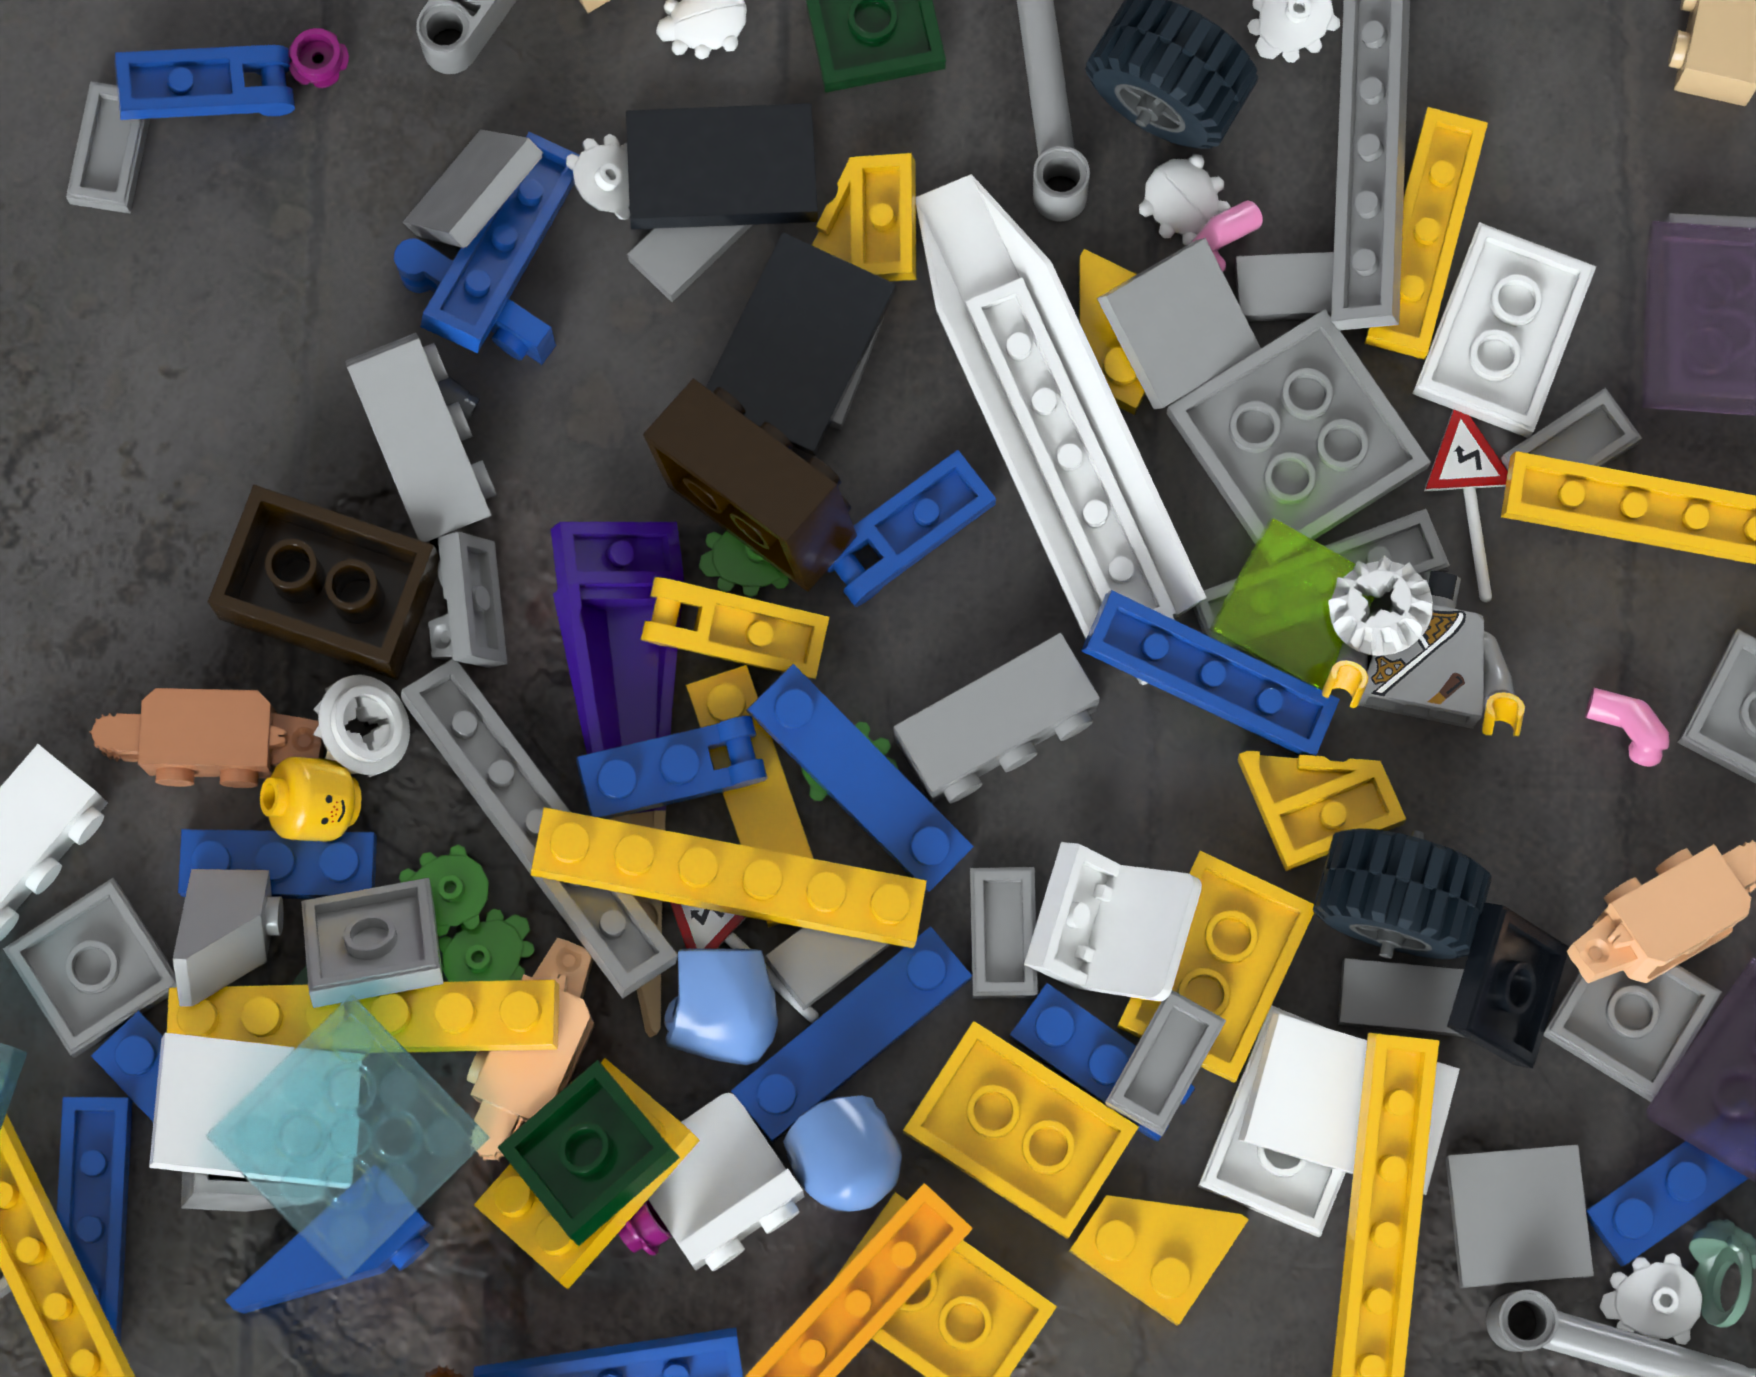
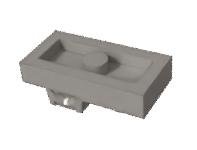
[428,532,507,668]

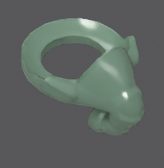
[1689,1219,1756,1328]

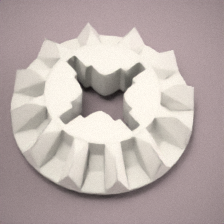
[1328,555,1433,656]
[313,675,410,778]

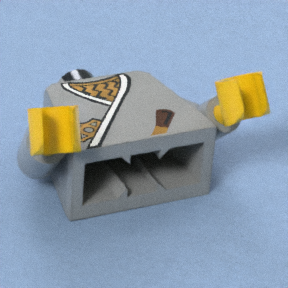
[1322,571,1525,736]

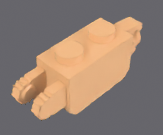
[1567,840,1756,983]
[467,938,595,1162]

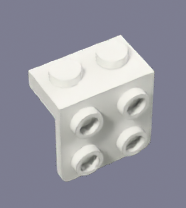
[1024,842,1202,1001]
[648,1093,804,1272]

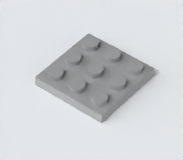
[1166,309,1431,566]

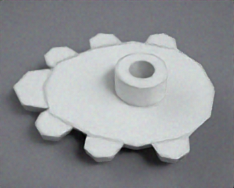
[656,0,747,60]
[1247,0,1340,63]
[566,134,630,220]
[1139,154,1231,246]
[1600,1253,1702,1345]

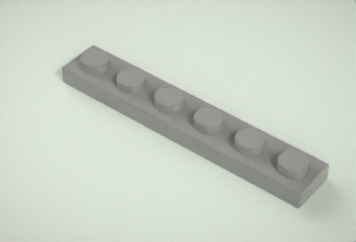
[1331,0,1410,331]
[401,659,678,999]

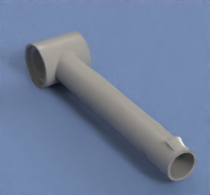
[1017,0,1090,222]
[1486,1290,1756,1377]

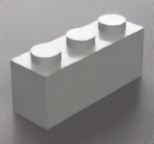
[345,333,496,542]
[894,633,1100,804]

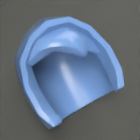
[664,948,779,1065]
[783,1095,902,1212]

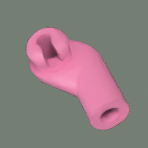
[1191,200,1263,272]
[1585,687,1670,767]

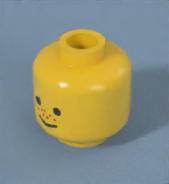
[260,757,362,842]

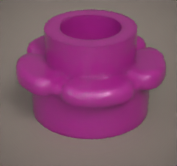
[289,28,349,88]
[618,1200,672,1256]

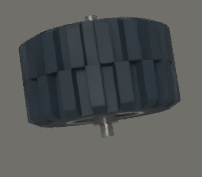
[1085,0,1258,149]
[1313,828,1492,959]

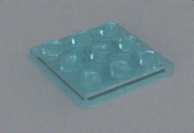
[204,995,490,1280]

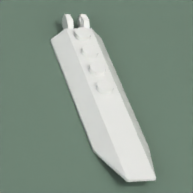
[916,174,1207,686]

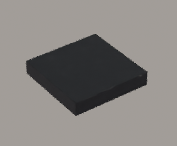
[1447,902,1569,1069]

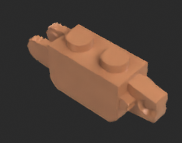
[89,688,324,788]

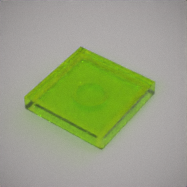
[1209,518,1375,690]

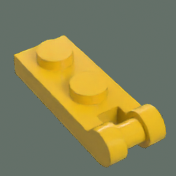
[641,577,829,679]

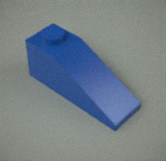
[225,1164,434,1314]

